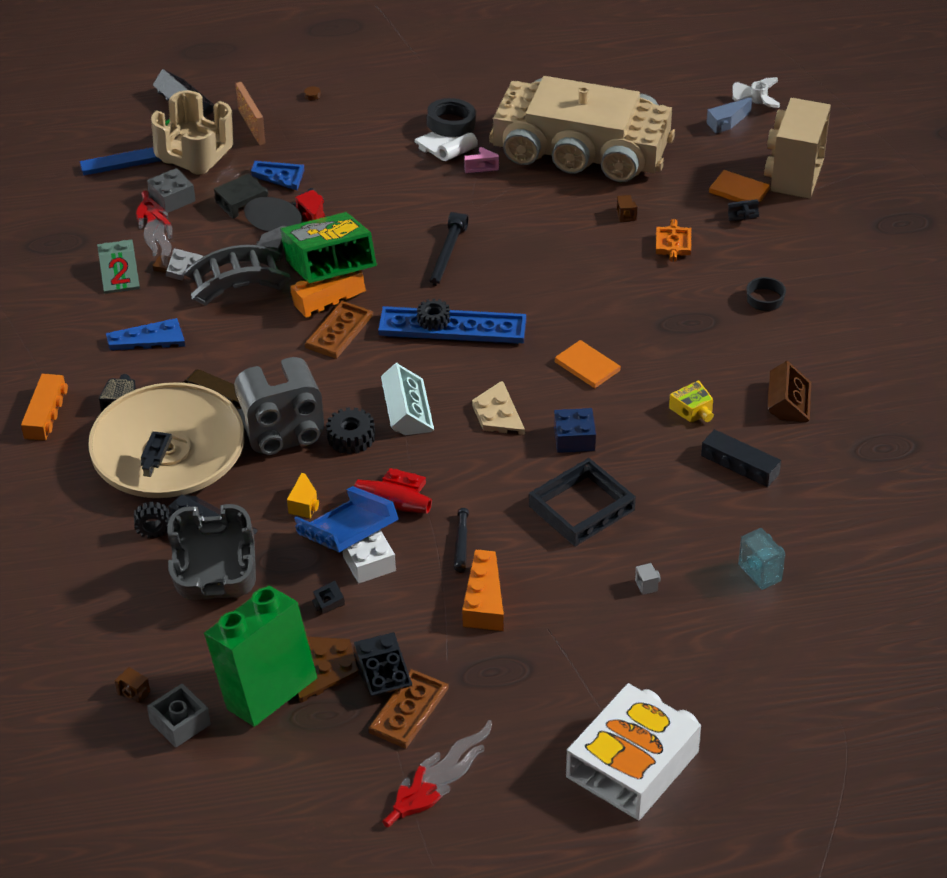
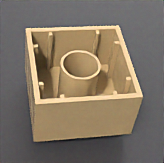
[764,98,831,199]

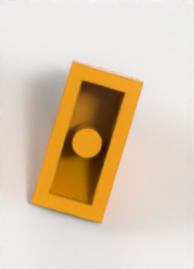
[287,473,319,518]

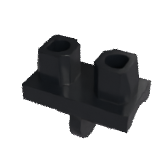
[728,199,759,221]

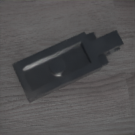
[141,431,172,477]

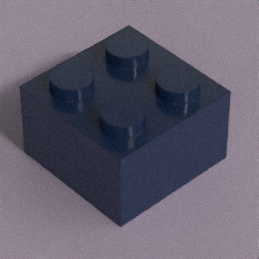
[554,408,596,453]

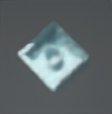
[738,528,785,590]

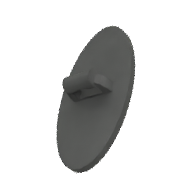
[244,197,303,232]

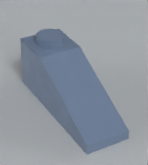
[707,97,752,133]

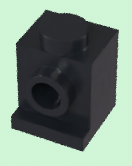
[312,581,345,614]

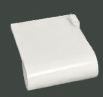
[415,132,478,161]

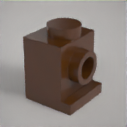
[616,195,638,222]
[114,667,150,702]

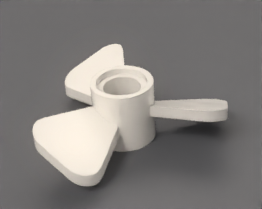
[733,77,780,108]

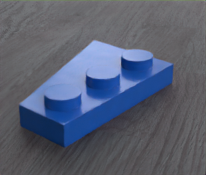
[251,161,304,190]

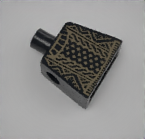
[99,374,136,412]

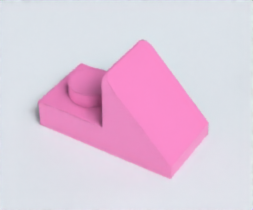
[464,147,499,173]

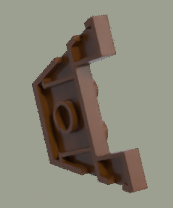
[298,637,359,703]

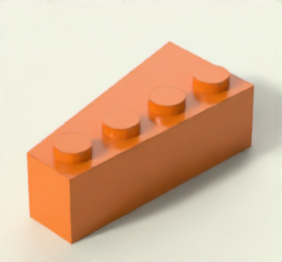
[290,270,366,318]
[462,549,504,631]

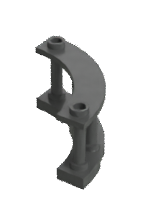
[183,245,291,306]

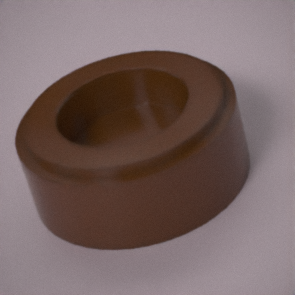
[304,86,321,100]

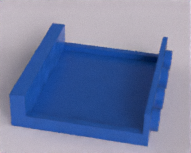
[294,486,399,552]

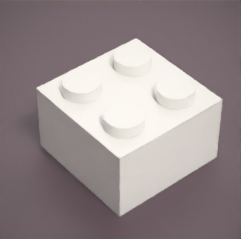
[343,530,396,584]

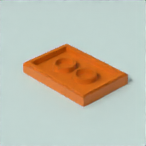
[709,170,770,203]
[555,340,621,388]

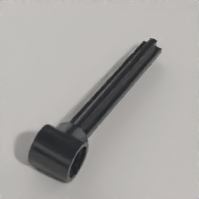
[430,212,469,286]

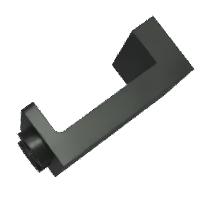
[214,173,268,219]

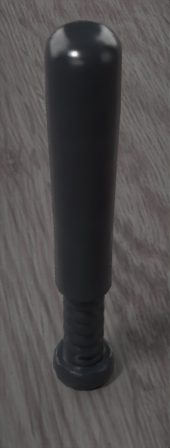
[454,508,469,572]

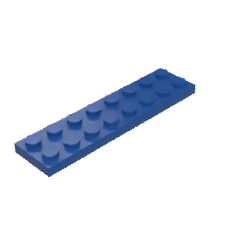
[378,306,526,344]

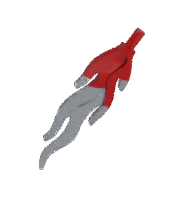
[136,191,172,268]
[382,720,492,828]

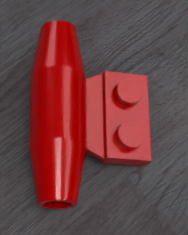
[354,468,432,514]

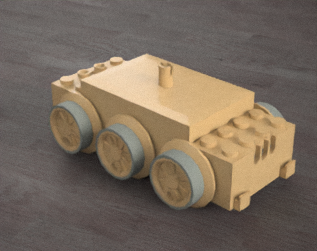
[490,76,675,182]

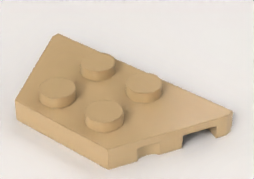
[472,381,525,435]

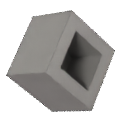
[635,563,661,595]

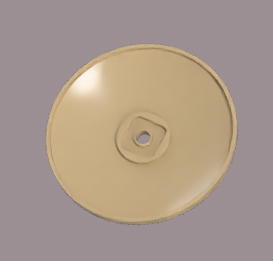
[89,382,244,498]

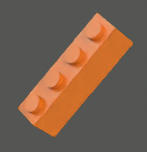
[21,374,68,441]

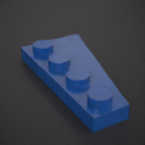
[106,318,185,350]

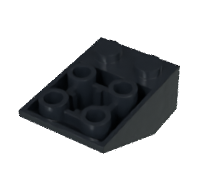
[354,632,413,697]

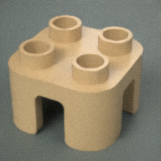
[151,91,233,175]

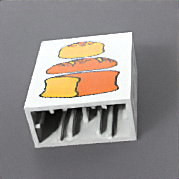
[566,683,701,820]

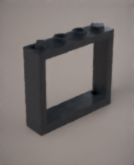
[529,458,636,547]

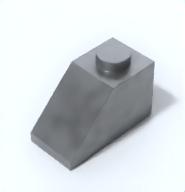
[256,226,286,261]

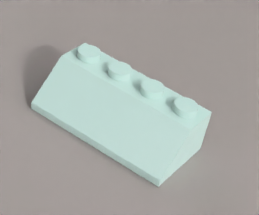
[381,363,434,435]

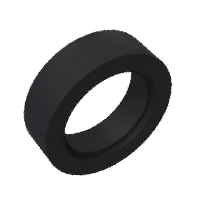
[427,98,476,137]

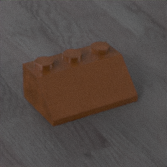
[767,360,811,422]

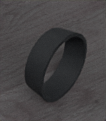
[746,277,786,311]

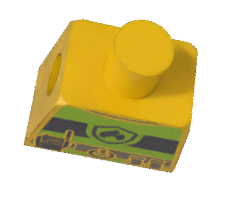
[669,380,714,422]

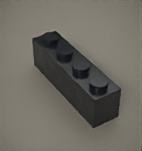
[701,429,781,487]

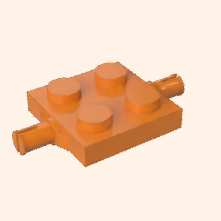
[656,219,691,262]

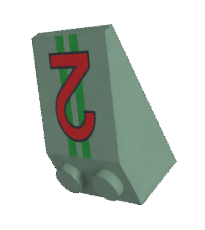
[97,240,140,294]

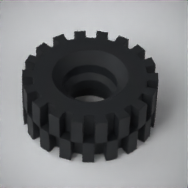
[326,407,375,454]

